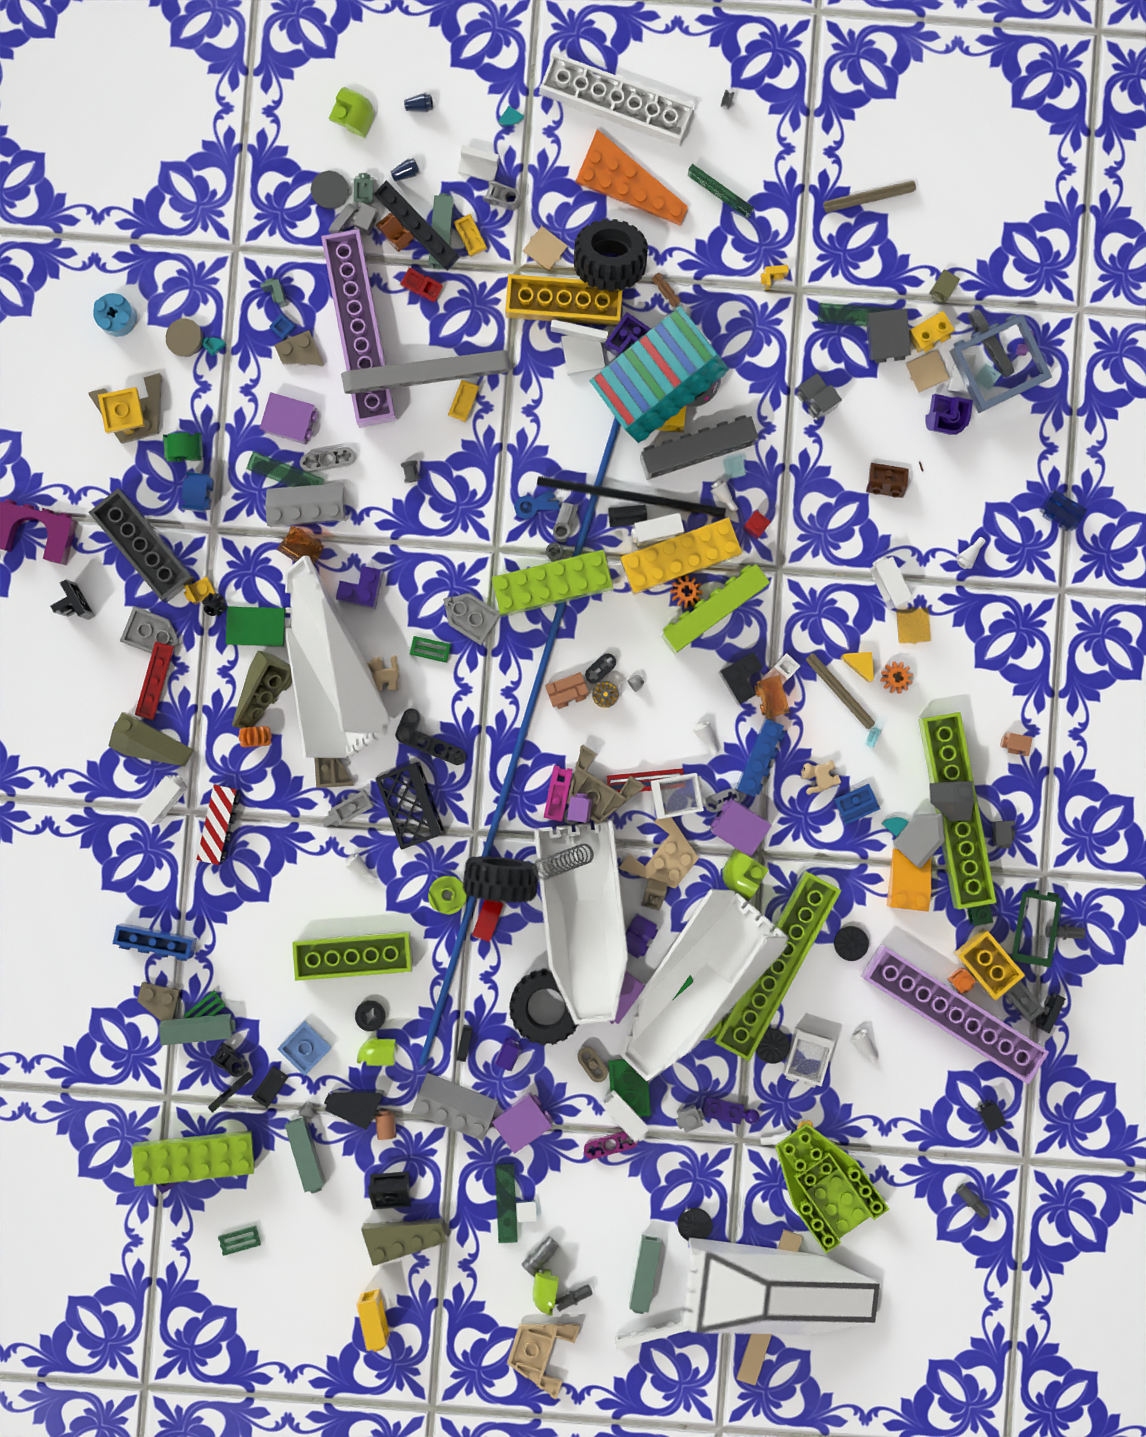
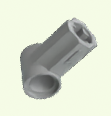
[553,502,578,543]

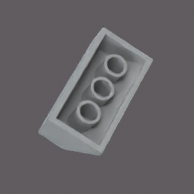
[265,483,346,527]
[411,1072,498,1141]

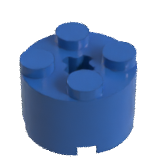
[181,471,214,513]

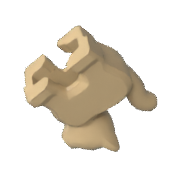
[367,655,399,691]
[800,760,841,795]

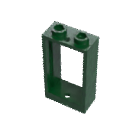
[1011,888,1064,968]

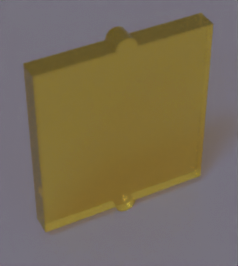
[896,607,931,644]

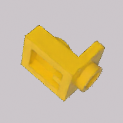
[761,265,789,290]
[184,576,216,605]

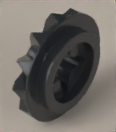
[355,1000,386,1031]

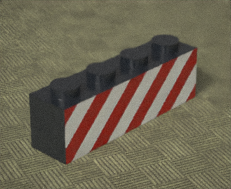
[196,784,241,865]

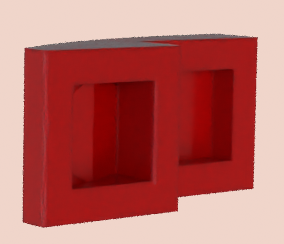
[400,267,443,303]
[472,900,504,943]

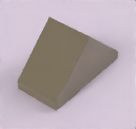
[641,878,667,910]

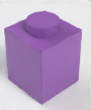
[567,793,593,823]

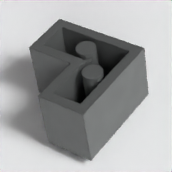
[797,373,842,421]

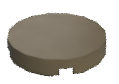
[165,318,203,357]

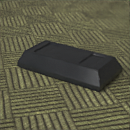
[251,1065,289,1108]

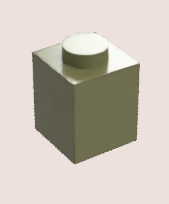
[929,269,960,303]

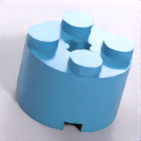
[93,293,137,337]

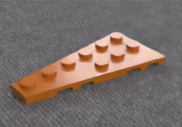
[576,129,688,226]

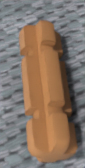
[652,273,681,307]

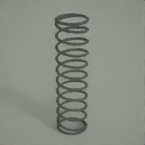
[534,843,594,880]

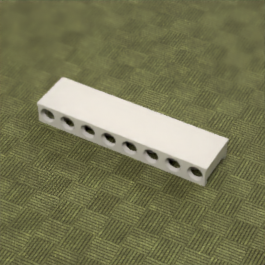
[539,52,694,146]

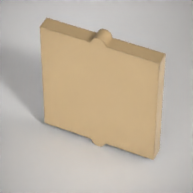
[523,226,568,271]
[906,350,949,393]

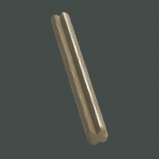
[823,180,916,212]
[806,653,875,729]

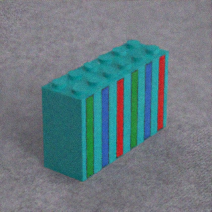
[589,306,730,443]

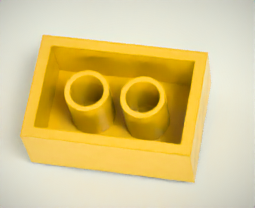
[953,929,1025,1001]

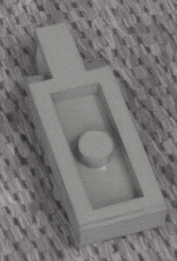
[321,790,374,828]

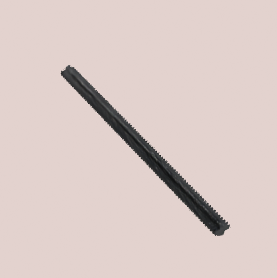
[536,476,726,518]

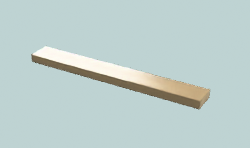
[736,1229,803,1386]

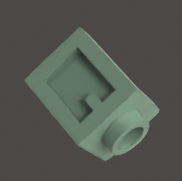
[353,173,375,203]
[260,278,288,308]

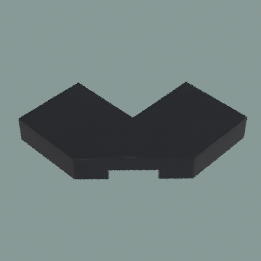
[208,1072,253,1113]

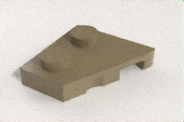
[274,330,324,366]
[314,758,354,788]
[137,982,181,1021]

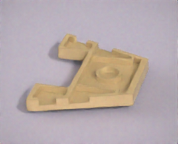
[618,809,699,889]
[507,1324,580,1400]

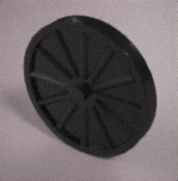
[834,926,869,961]
[755,1028,790,1064]
[677,1208,712,1241]

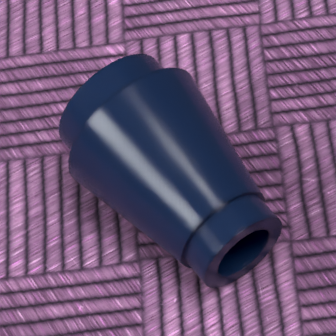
[404,92,433,112]
[390,158,420,182]

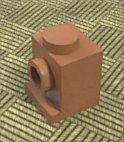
[1000,733,1033,756]

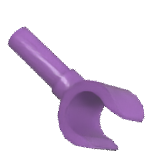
[1016,331,1034,356]

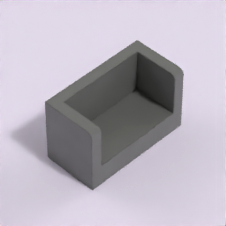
[1004,980,1045,1022]

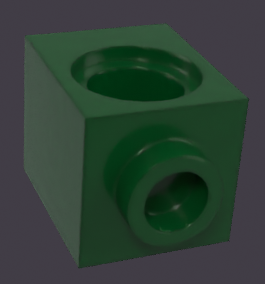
[966,904,993,926]

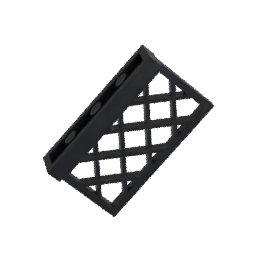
[375,762,446,850]

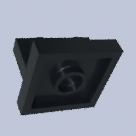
[50,579,95,620]
[368,1171,411,1210]

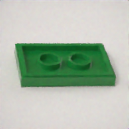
[226,606,285,647]
[608,1059,651,1117]

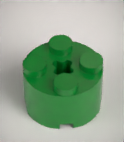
[163,433,203,462]

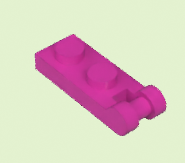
[543,765,573,821]

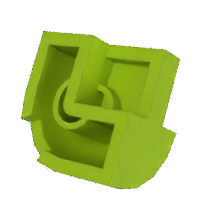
[329,87,374,138]
[722,848,769,901]
[357,1037,397,1066]
[532,1269,559,1316]

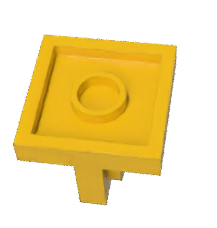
[98,387,145,434]

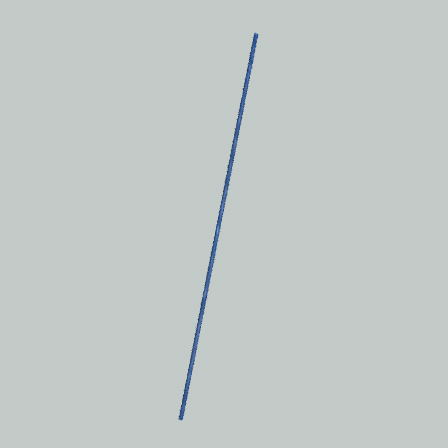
[419,417,620,1065]

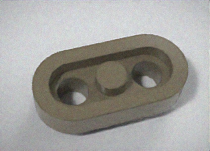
[577,1046,608,1082]

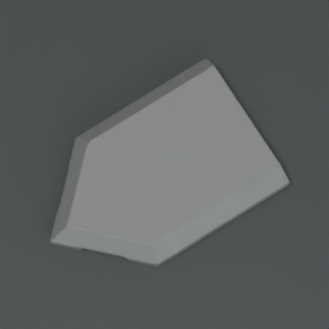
[443,593,501,645]
[120,606,181,654]
[893,813,945,868]

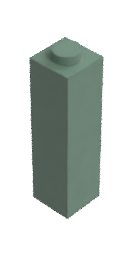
[429,193,454,270]
[159,1014,236,1046]
[285,1117,326,1194]
[629,1235,661,1314]

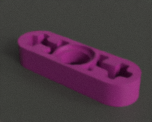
[584,1131,638,1159]

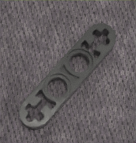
[968,309,1015,378]

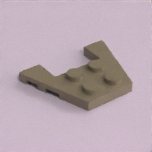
[88,373,162,444]
[567,745,645,824]

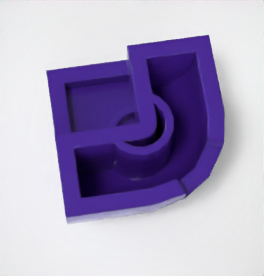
[925,394,973,435]

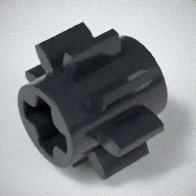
[202,593,227,617]

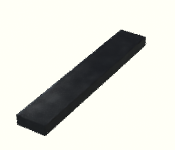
[374,180,460,271]

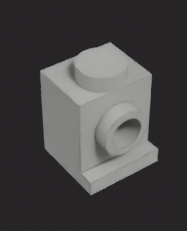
[353,202,379,236]

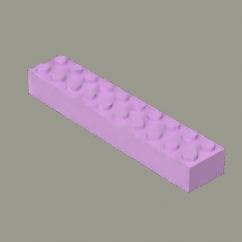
[321,229,397,428]
[860,944,1049,1085]

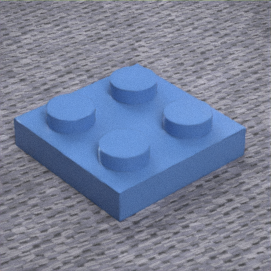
[277,1020,332,1076]

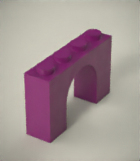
[0,499,77,565]

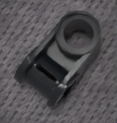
[210,1042,249,1077]

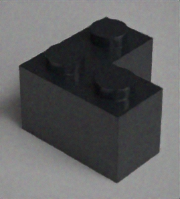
[718,652,763,705]

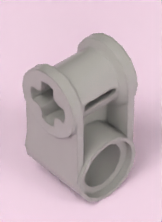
[483,180,521,211]

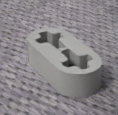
[329,203,358,234]
[705,789,740,812]

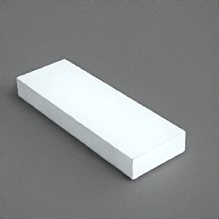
[551,319,608,343]

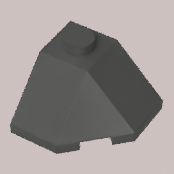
[929,781,974,821]

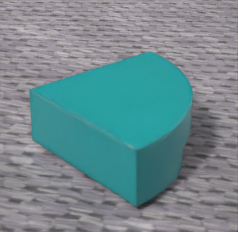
[498,106,524,126]
[202,337,227,357]
[881,817,909,836]

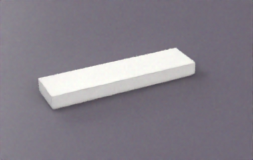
[614,1319,690,1350]

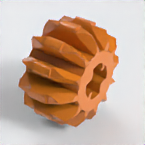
[670,576,703,609]
[880,661,913,694]
[238,726,272,747]

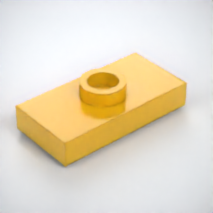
[453,214,487,257]
[448,379,480,423]

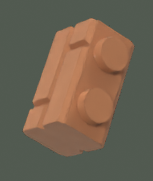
[545,672,589,709]

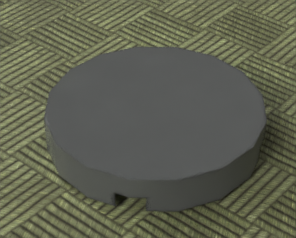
[310,170,349,210]

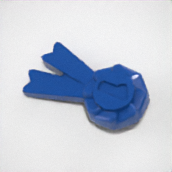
[514,489,560,520]

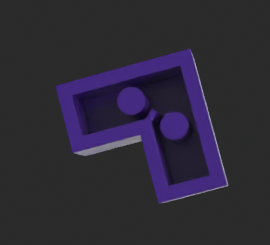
[604,312,651,357]
[336,566,384,609]

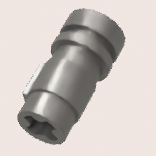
[521,1236,560,1277]

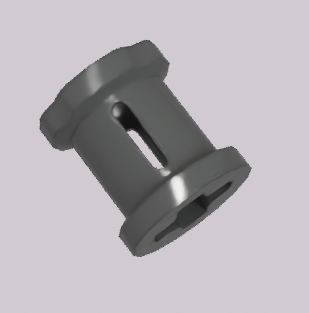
[400,460,421,483]

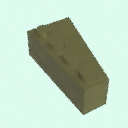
[361,1218,449,1266]

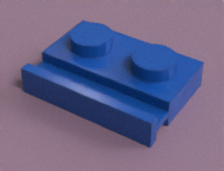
[833,784,881,825]

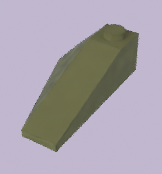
[232,650,293,729]
[108,712,194,766]

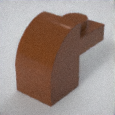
[375,213,414,252]

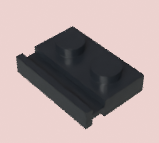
[1036,992,1066,1034]

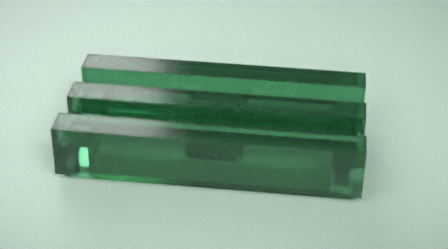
[218,1225,261,1256]

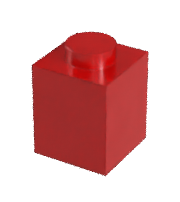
[743,510,771,540]

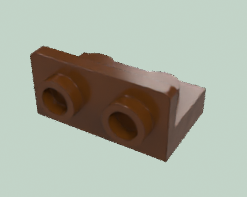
[866,463,909,498]

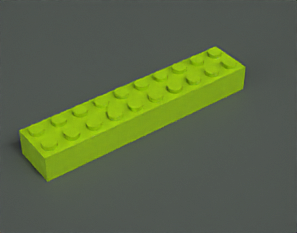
[918,712,997,910]
[713,871,842,1061]

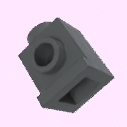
[991,820,1015,848]

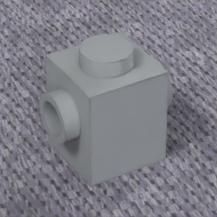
[675,1104,705,1133]

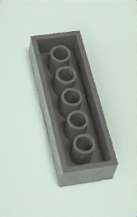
[640,415,759,480]
[89,488,196,603]

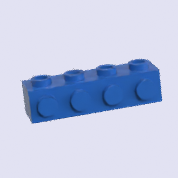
[735,718,785,797]
[112,923,197,961]

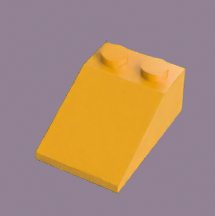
[886,849,931,912]

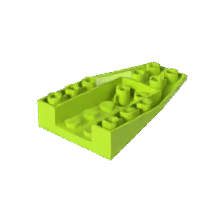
[775,1123,889,1254]

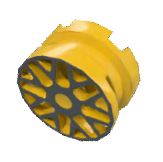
[592,681,619,708]

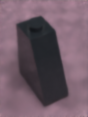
[324,1089,385,1130]

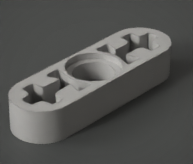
[300,447,356,473]

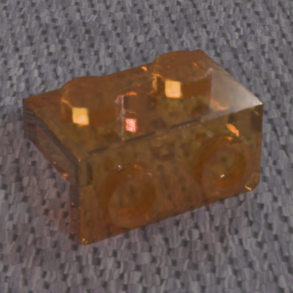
[277,526,324,565]
[754,675,790,719]

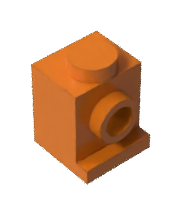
[947,967,976,994]

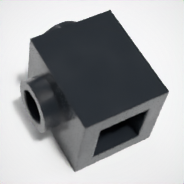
[975,1099,1007,1133]

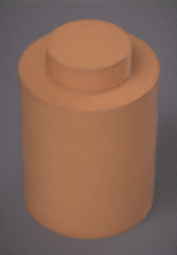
[375,1110,397,1140]

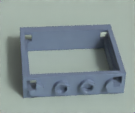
[949,314,1052,414]

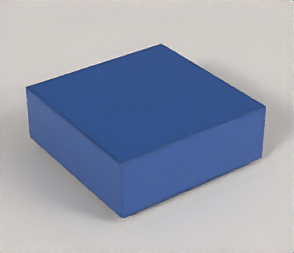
[269,313,296,341]

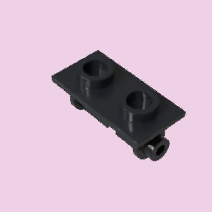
[608,505,647,527]

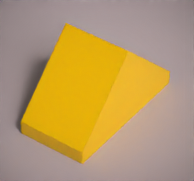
[840,652,874,683]

